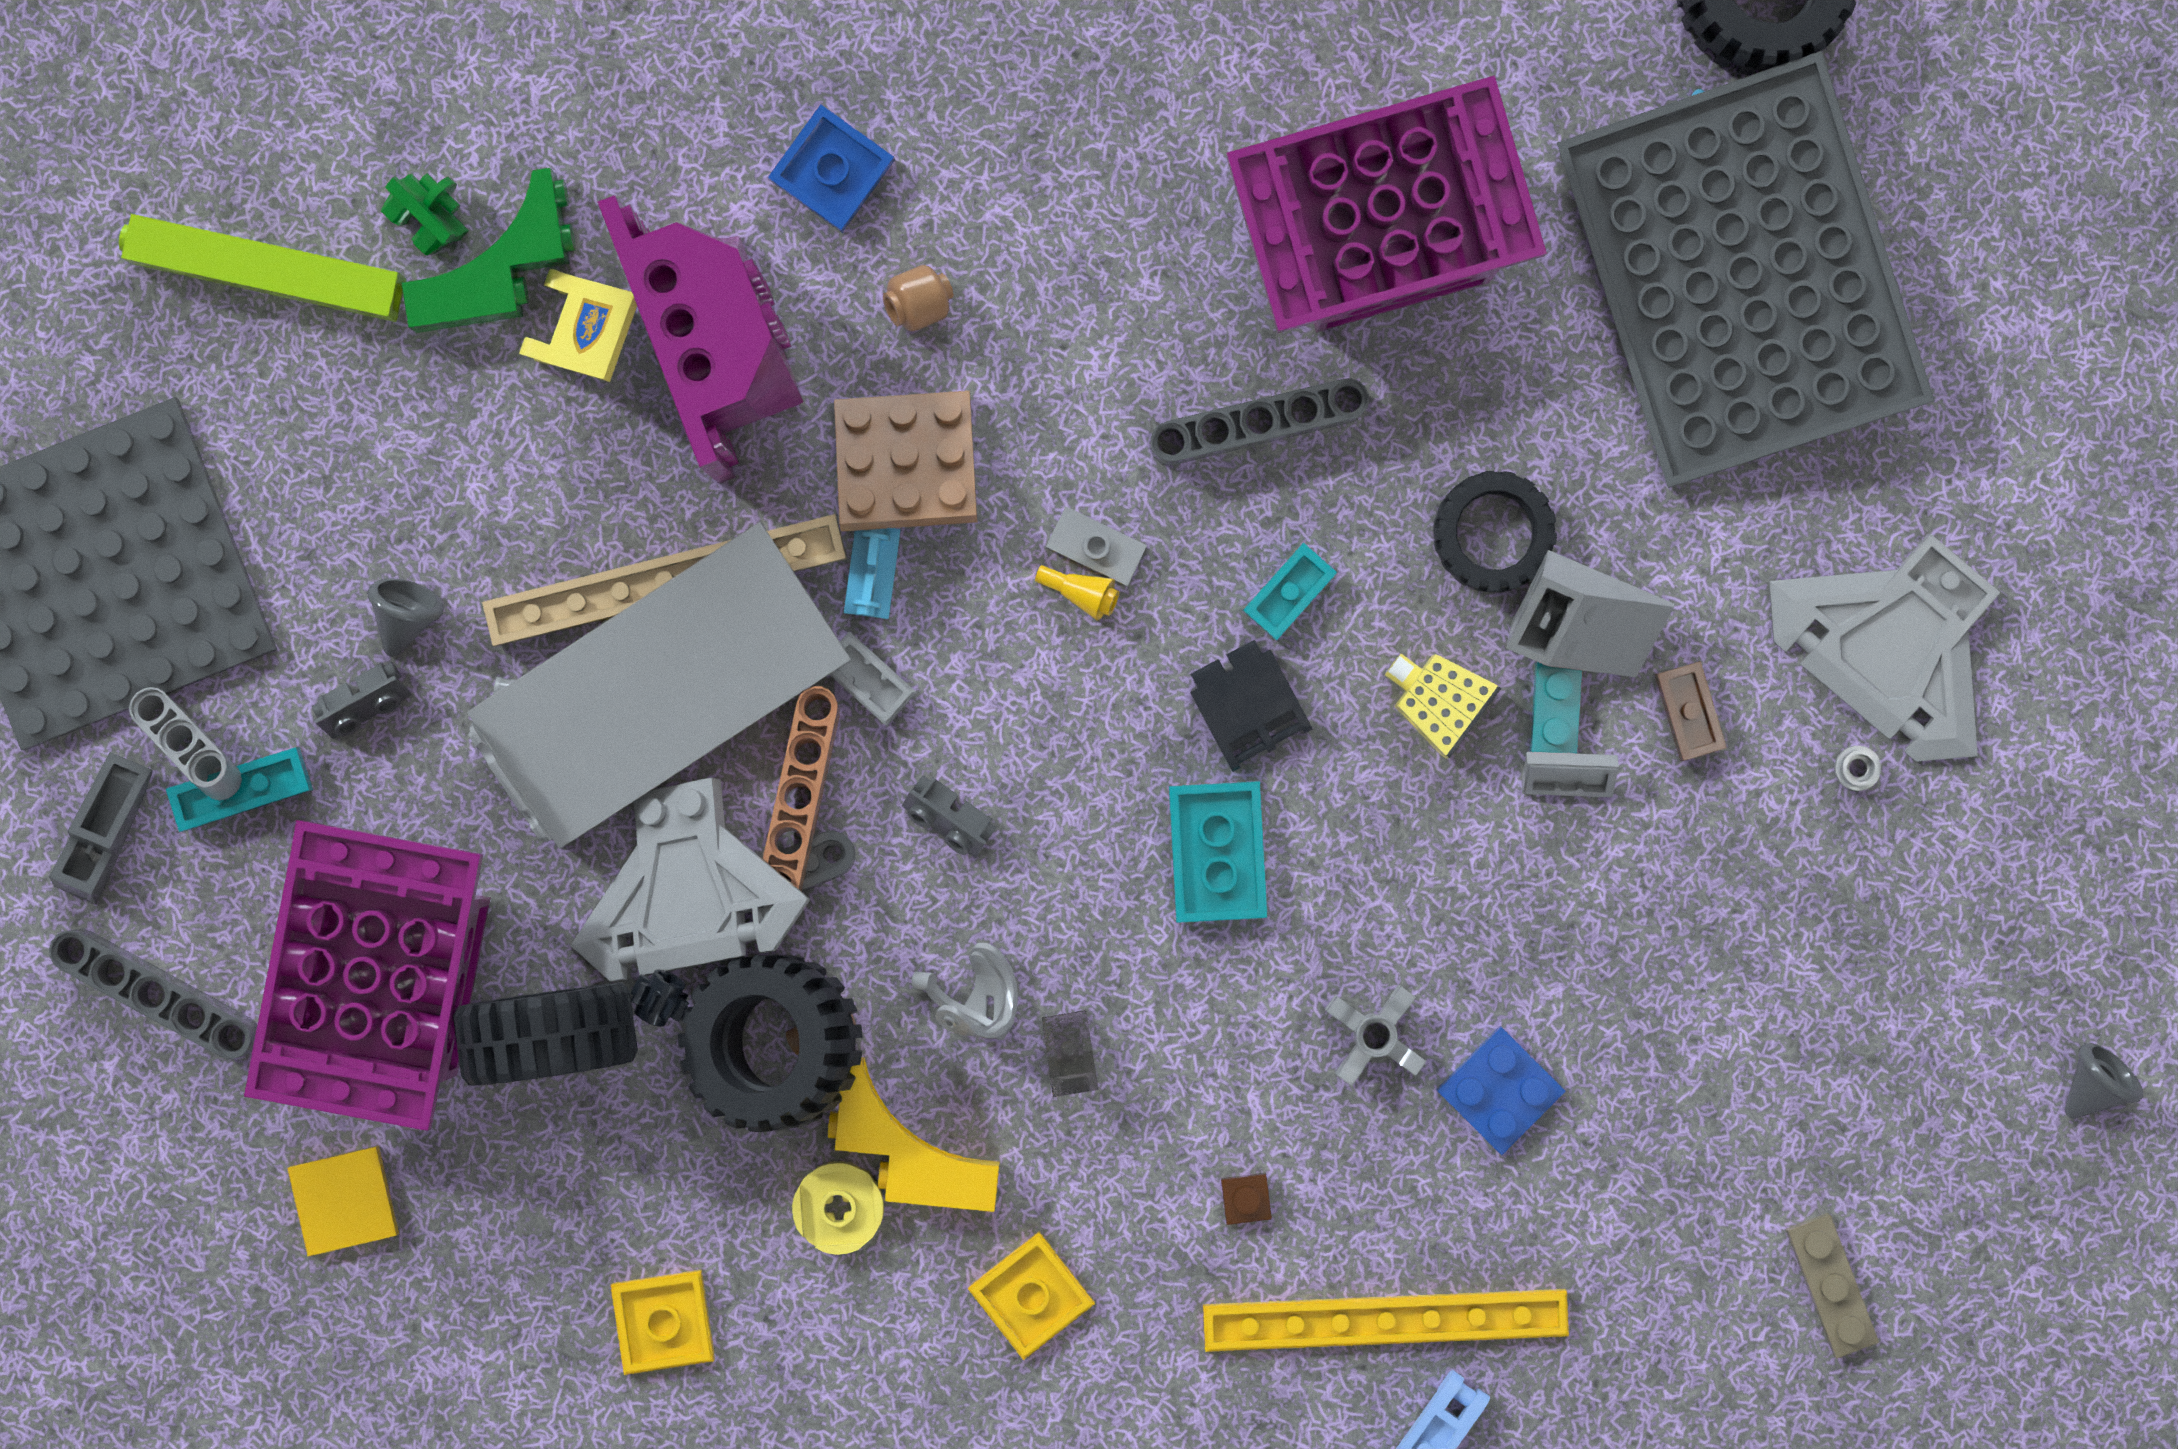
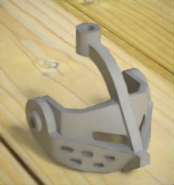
[912,942,1018,1040]

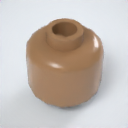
[883,265,954,332]

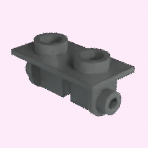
[312,662,412,739]
[902,776,997,858]

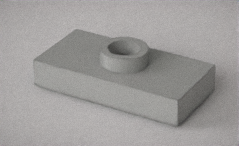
[1046,506,1147,587]
[829,631,917,726]
[1522,752,1619,797]

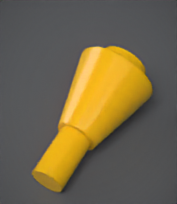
[1035,565,1120,621]

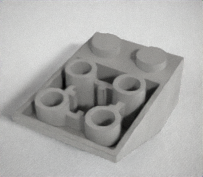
[1506,550,1675,677]

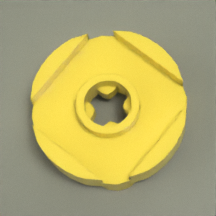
[792,1161,884,1255]

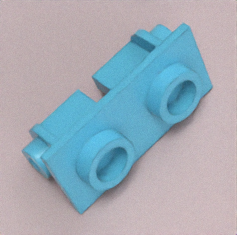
[844,528,901,619]

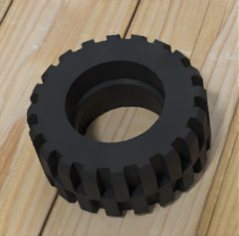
[1677,0,1857,76]
[678,955,863,1132]
[453,983,638,1086]

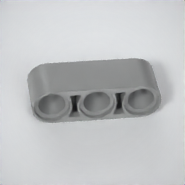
[129,687,242,800]

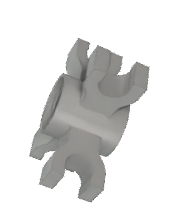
[1325,985,1426,1086]

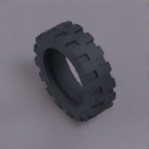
[1433,471,1557,593]

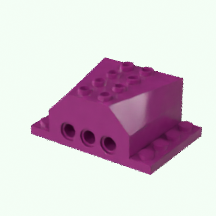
[1226,75,1547,334]
[597,195,804,484]
[244,820,491,1131]

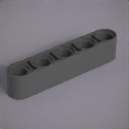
[1150,378,1369,465]
[49,929,257,1059]

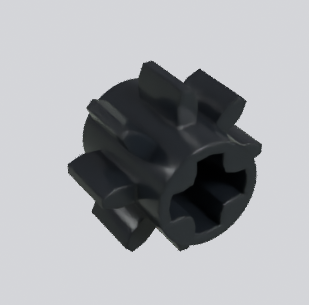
[631,969,689,1027]

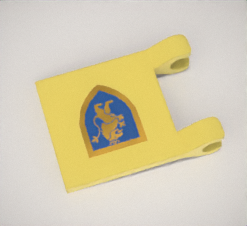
[519,269,637,382]

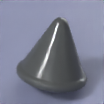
[367,578,444,657]
[2065,1043,2143,1119]

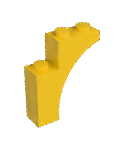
[828,1057,1000,1212]

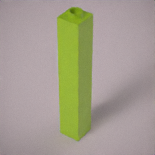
[119,214,406,322]

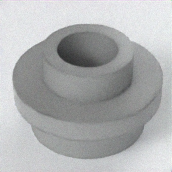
[1834,746,1881,791]

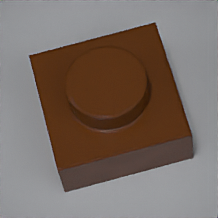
[1221,1173,1272,1225]

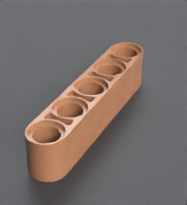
[763,686,840,892]

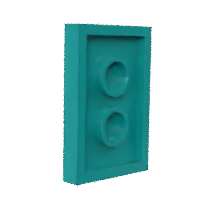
[1169,781,1267,923]

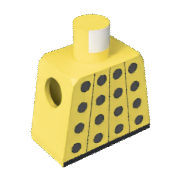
[1385,654,1501,759]

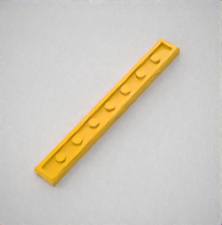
[1203,1289,1569,1352]

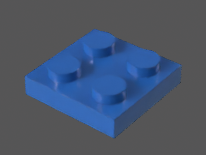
[768,104,895,233]
[1436,1026,1566,1155]

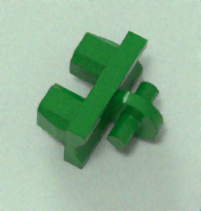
[381,173,469,256]

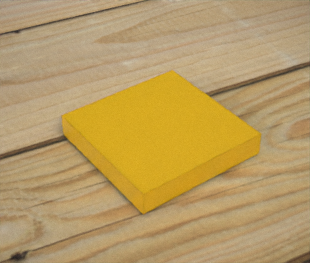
[287,1145,399,1256]
[967,1231,1095,1360]
[611,1269,715,1375]

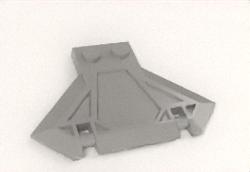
[1769,534,2000,761]
[570,777,810,982]

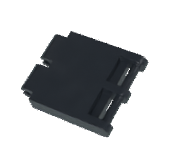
[1190,640,1313,772]

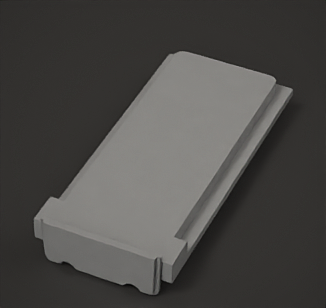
[467,521,851,849]

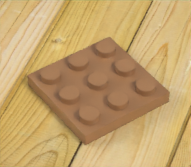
[834,390,978,531]

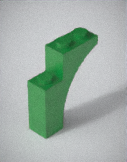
[402,168,576,333]

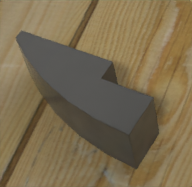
[49,752,153,904]

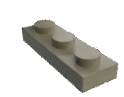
[1785,1213,1879,1359]

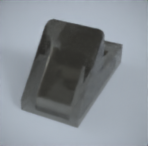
[1042,1010,1099,1097]

